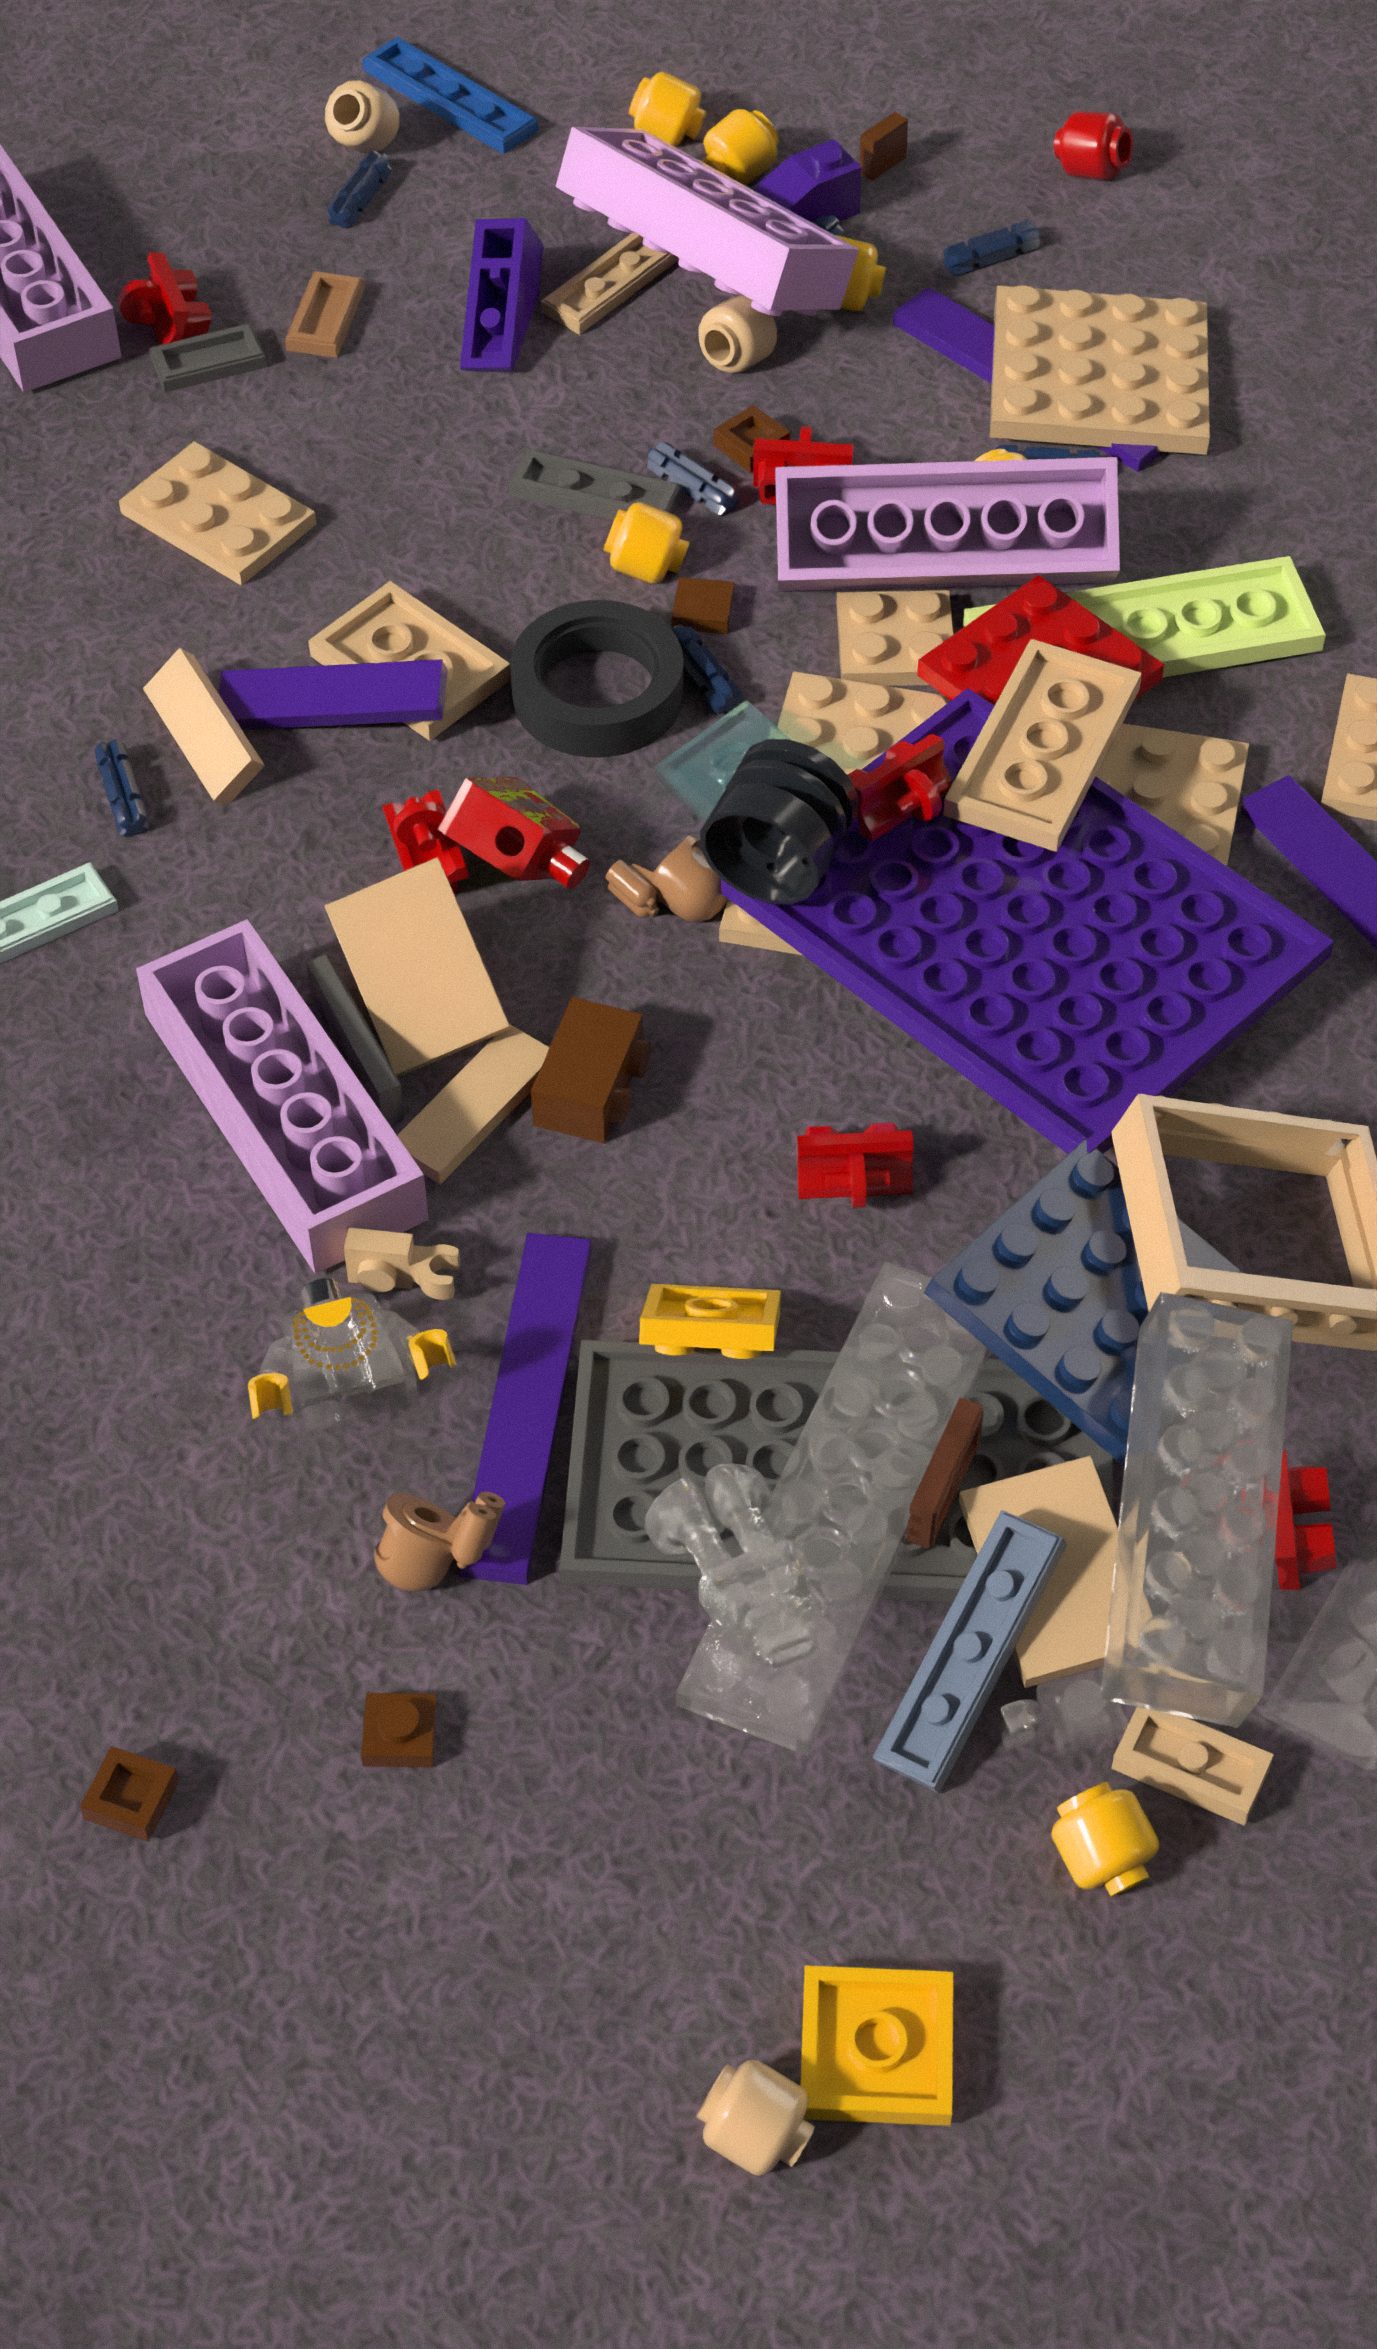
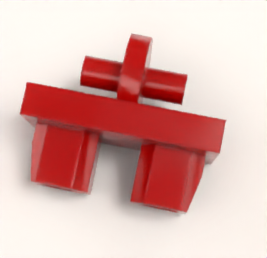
[118,252,211,345]
[753,426,854,505]
[848,734,953,841]
[382,789,469,894]
[797,1123,913,1209]
[1222,1450,1337,1590]

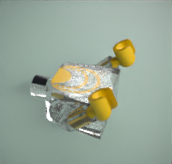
[248,1278,457,1437]

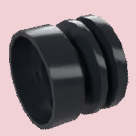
[700,739,858,905]

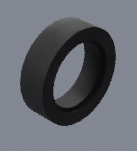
[510,600,684,758]

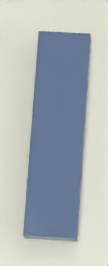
[873,1510,1068,1794]

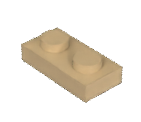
[1111,1698,1274,1826]

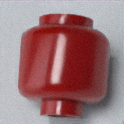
[1054,111,1133,180]

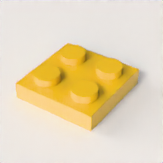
[639,1284,781,1359]
[800,1965,953,2126]

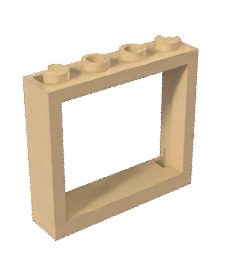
[1111,1094,1377,1351]

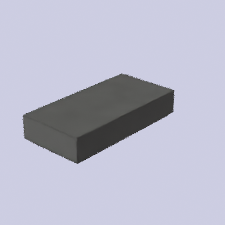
[149,323,267,392]

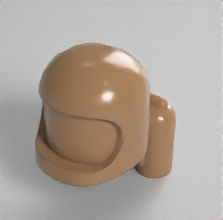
[605,834,728,923]
[374,1491,505,1592]

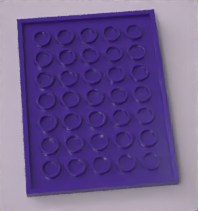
[721,688,1334,1154]

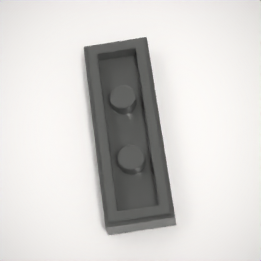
[508,449,681,520]
[306,955,405,1126]

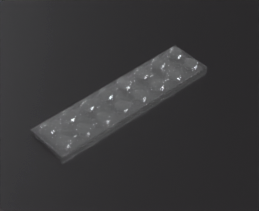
[676,1261,991,1756]

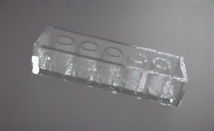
[1100,1292,1293,1728]

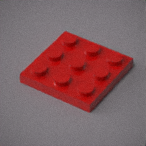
[917,575,1164,706]

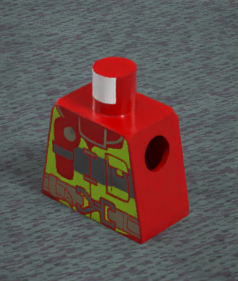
[438,777,590,890]

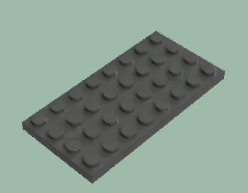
[560,1340,1113,1603]

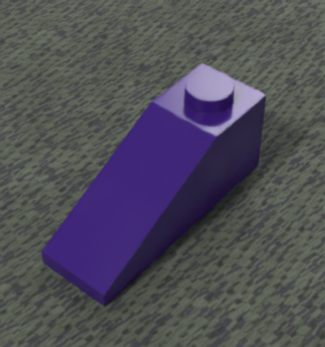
[752,139,862,223]
[460,218,544,372]

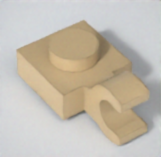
[343,1227,460,1300]

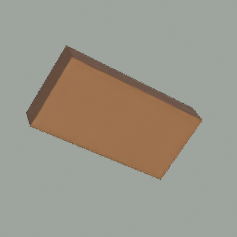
[285,271,365,358]

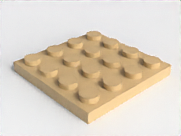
[990,285,1210,455]

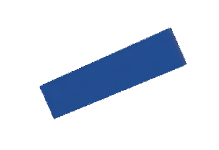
[362,37,539,154]

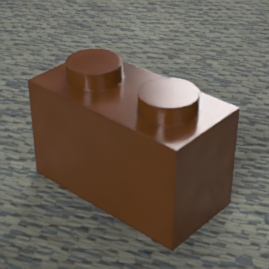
[531,997,651,1144]

